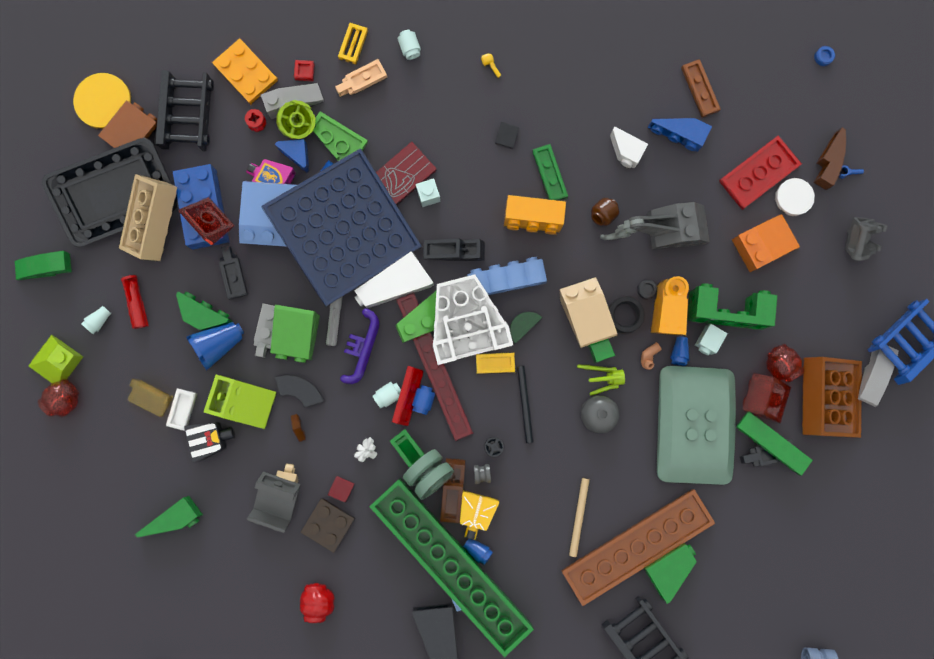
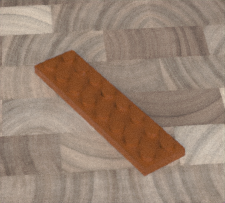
[561,489,715,606]

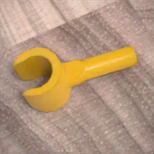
[481,53,502,78]

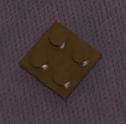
[300,498,355,553]

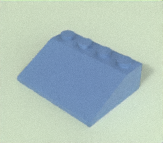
[239,181,296,246]

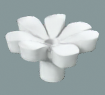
[354,437,377,462]

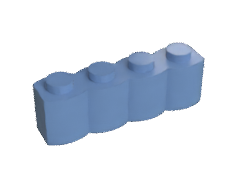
[467,257,547,295]

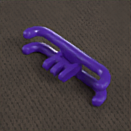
[340,308,380,384]

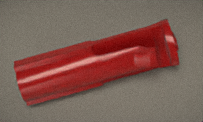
[121,275,149,329]

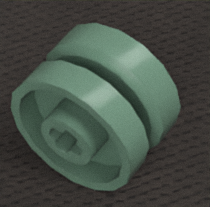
[403,449,454,500]

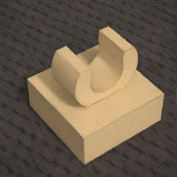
[276,463,299,483]

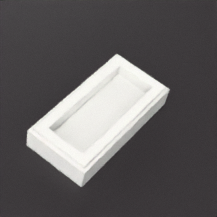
[166,388,197,431]

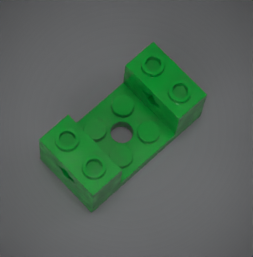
[687,284,777,330]

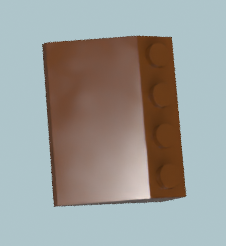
[802,357,862,438]

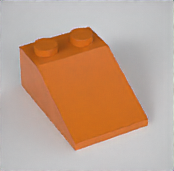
[732,214,800,272]

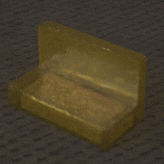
[128,379,173,417]

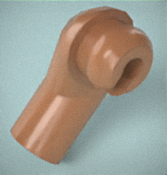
[641,342,662,370]

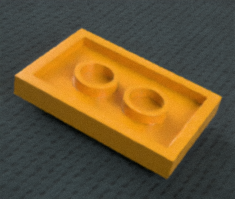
[212,38,278,105]

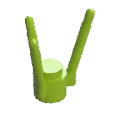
[577,364,625,396]

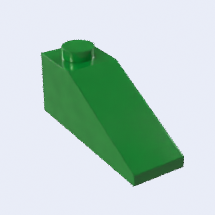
[135,496,203,537]

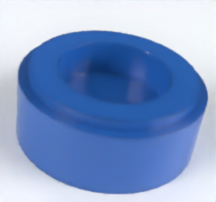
[814,46,835,66]

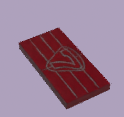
[376,142,437,205]

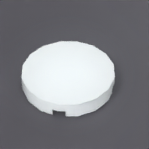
[775,178,815,216]

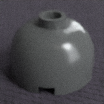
[580,395,620,434]

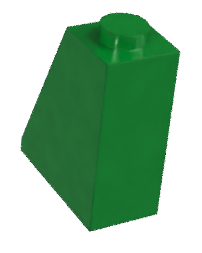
[644,543,697,604]

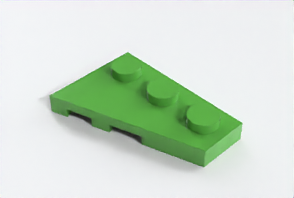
[313,112,368,161]
[395,290,437,343]

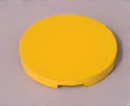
[73,73,131,129]

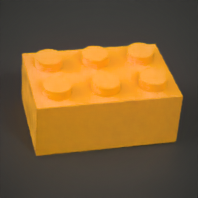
[504,195,566,235]

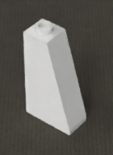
[354,252,434,309]

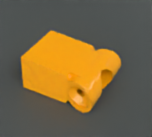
[651,276,689,335]

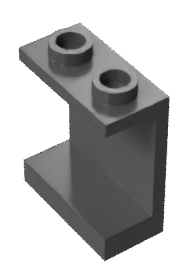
[247,472,301,533]

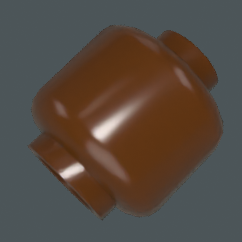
[591,198,619,226]

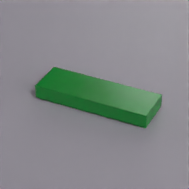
[532,144,568,201]

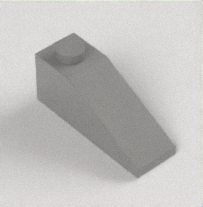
[261,83,324,119]

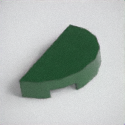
[510,312,543,344]

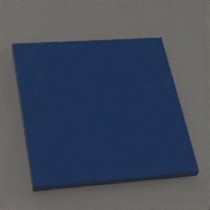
[261,148,422,307]

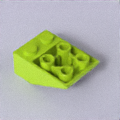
[204,374,277,429]

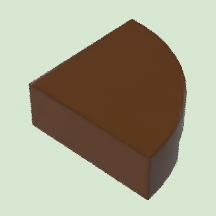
[291,414,306,442]

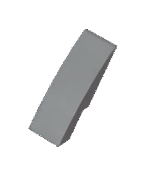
[858,346,899,407]

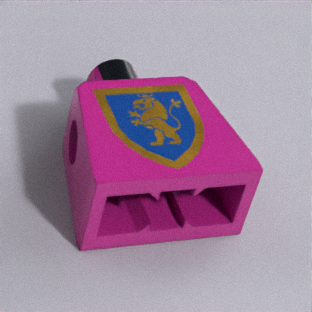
[246,159,296,184]

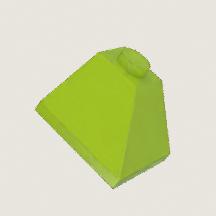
[28,335,83,388]

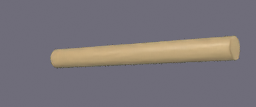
[569,478,590,557]

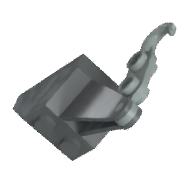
[600,202,710,250]

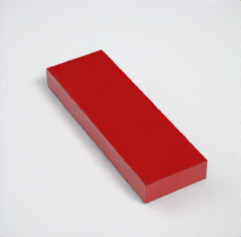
[392,366,423,426]

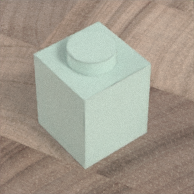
[416,178,440,207]
[695,324,728,355]

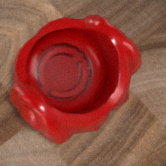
[300,583,335,623]

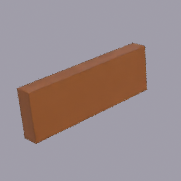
[681,59,721,118]

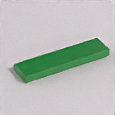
[736,412,813,476]

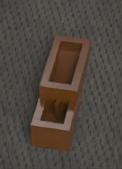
[813,127,846,190]
[440,458,465,523]

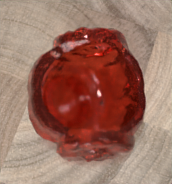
[766,344,804,382]
[38,379,79,417]

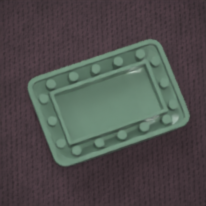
[657,366,736,485]

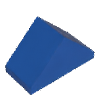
[275,139,309,173]

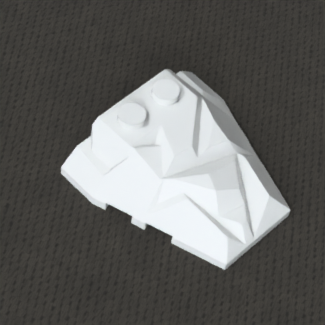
[433,275,513,365]

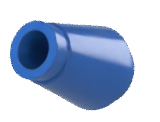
[670,336,690,366]
[463,538,493,565]

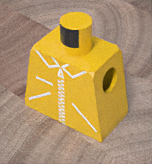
[460,490,499,540]

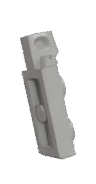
[254,303,275,358]

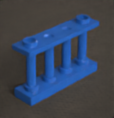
[867,299,934,385]

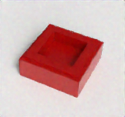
[294,60,315,81]

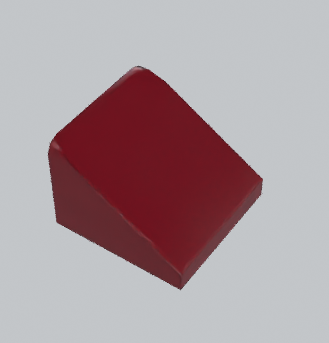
[328,476,355,503]

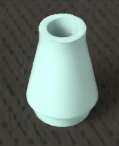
[81,306,111,334]

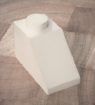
[610,127,648,168]

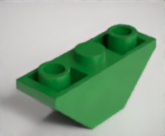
[176,291,233,331]

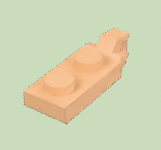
[335,59,387,97]

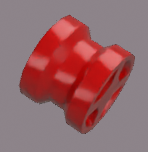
[245,109,267,132]

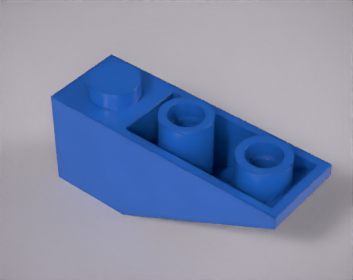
[647,118,712,152]

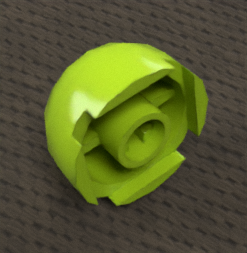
[276,100,316,139]

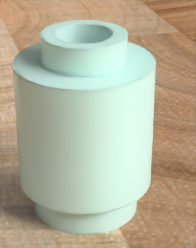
[397,30,421,60]
[373,382,401,408]

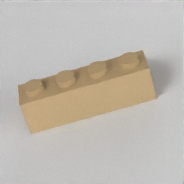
[119,174,177,261]

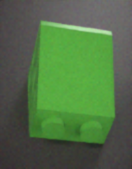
[270,305,320,363]

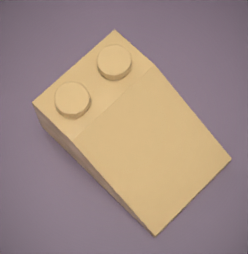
[560,277,617,348]

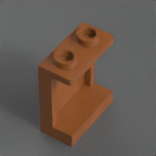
[98,100,157,148]

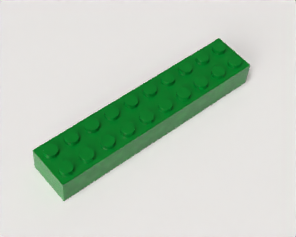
[369,478,534,658]

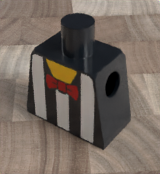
[184,423,235,462]

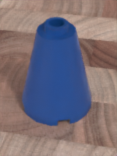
[186,322,244,370]

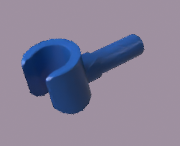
[838,165,864,179]

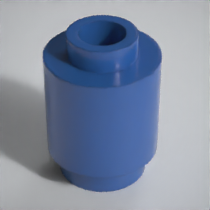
[412,385,435,415]

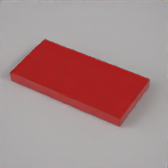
[719,135,802,210]

